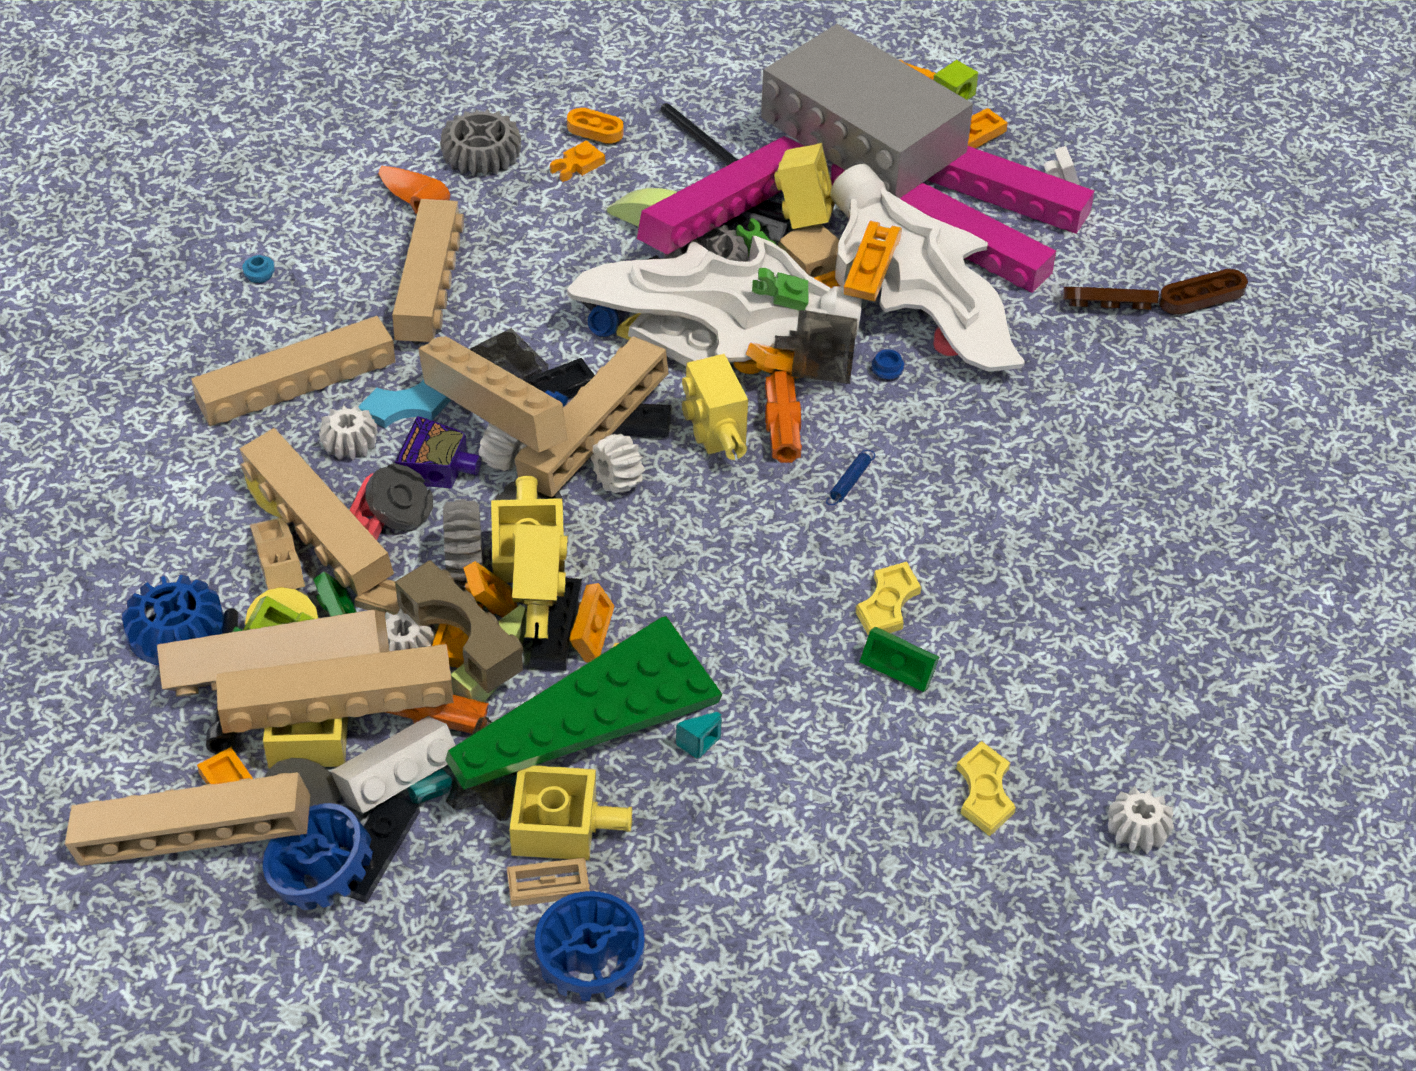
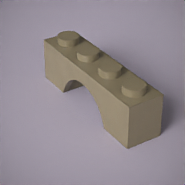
[395,560,524,693]

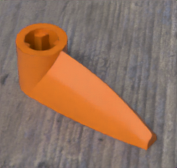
[378,165,450,214]

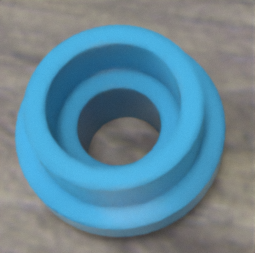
[242,255,275,283]

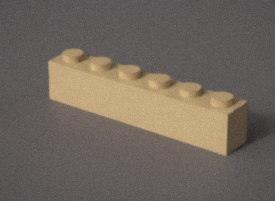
[392,199,464,342]
[191,316,395,426]
[418,336,568,453]
[514,336,669,497]
[239,428,394,597]
[157,609,389,697]
[216,644,454,733]
[65,772,310,866]

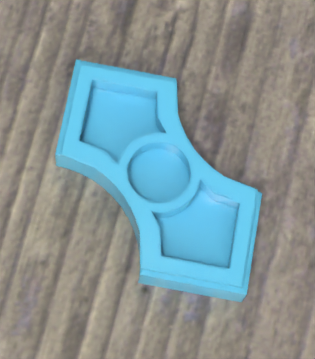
[358,380,451,428]

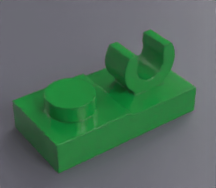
[313,571,356,617]
[859,627,940,692]

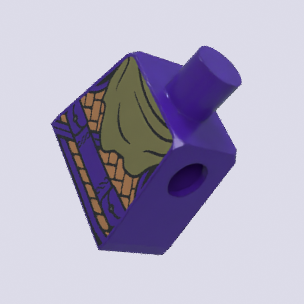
[395,416,482,488]

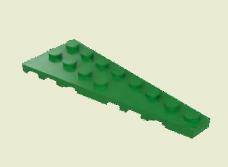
[445,616,722,789]

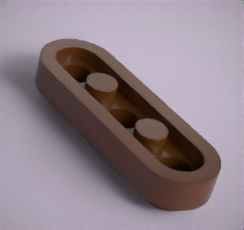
[1159,269,1248,314]
[1063,287,1159,310]

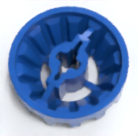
[122,575,224,666]
[263,803,372,910]
[535,891,645,1001]

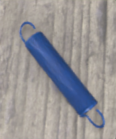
[826,450,875,505]

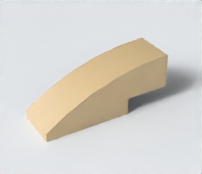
[250,518,305,590]

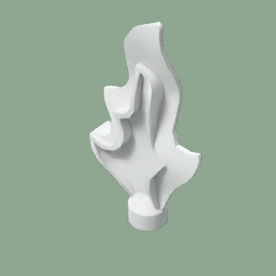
[830,164,1025,372]
[567,235,862,362]

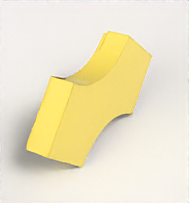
[856,562,921,635]
[956,741,1016,836]

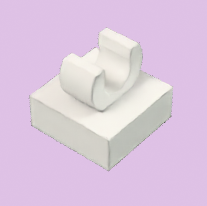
[1044,146,1079,185]

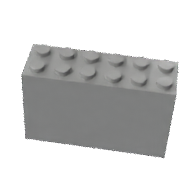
[761,24,973,198]

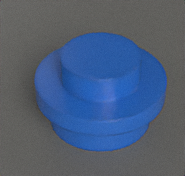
[588,305,619,337]
[871,349,904,379]

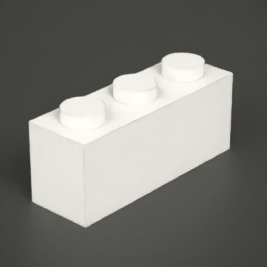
[331,716,456,814]

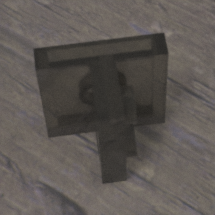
[774,310,858,384]

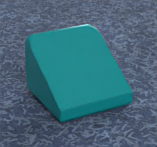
[676,712,722,759]
[407,768,452,804]

